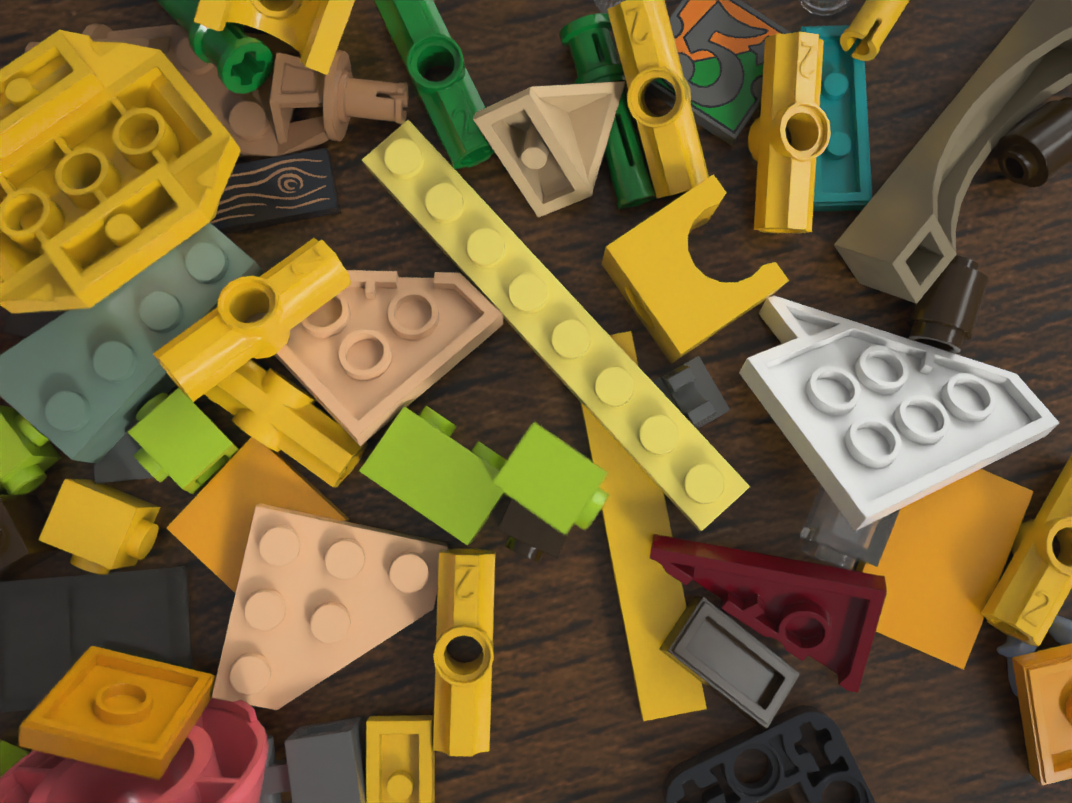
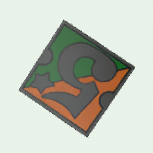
[646,0,791,146]

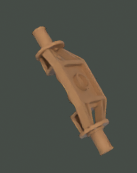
[25,23,408,161]

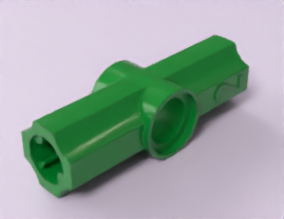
[374,0,495,170]

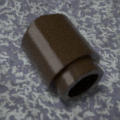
[997,97,1072,187]
[907,255,989,353]

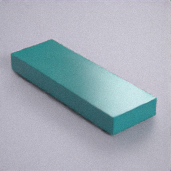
[799,25,872,212]

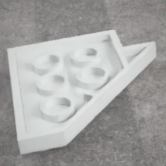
[739,296,1059,531]

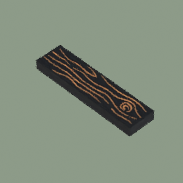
[210,148,341,234]

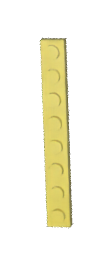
[362,120,750,532]

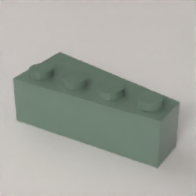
[0,223,265,464]

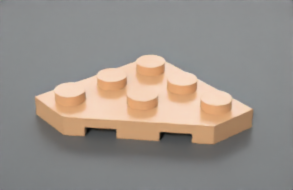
[243,270,503,446]
[212,503,448,710]

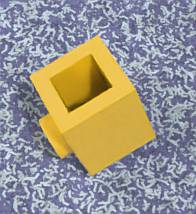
[38,479,160,575]

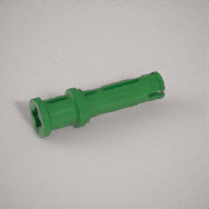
[157,0,273,94]
[559,13,656,210]

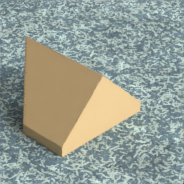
[473,81,625,218]

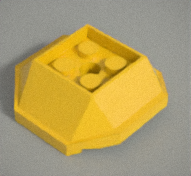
[0,30,241,313]

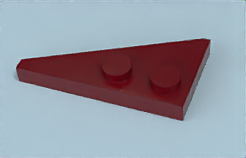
[649,534,887,693]

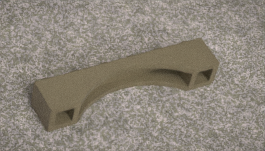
[834,0,1072,304]

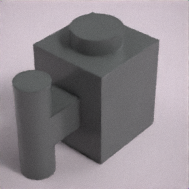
[259,717,366,803]

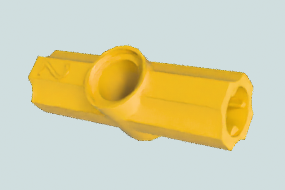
[607,0,709,198]
[748,32,831,234]
[153,238,351,402]
[204,359,368,487]
[981,454,1072,646]
[433,548,496,756]

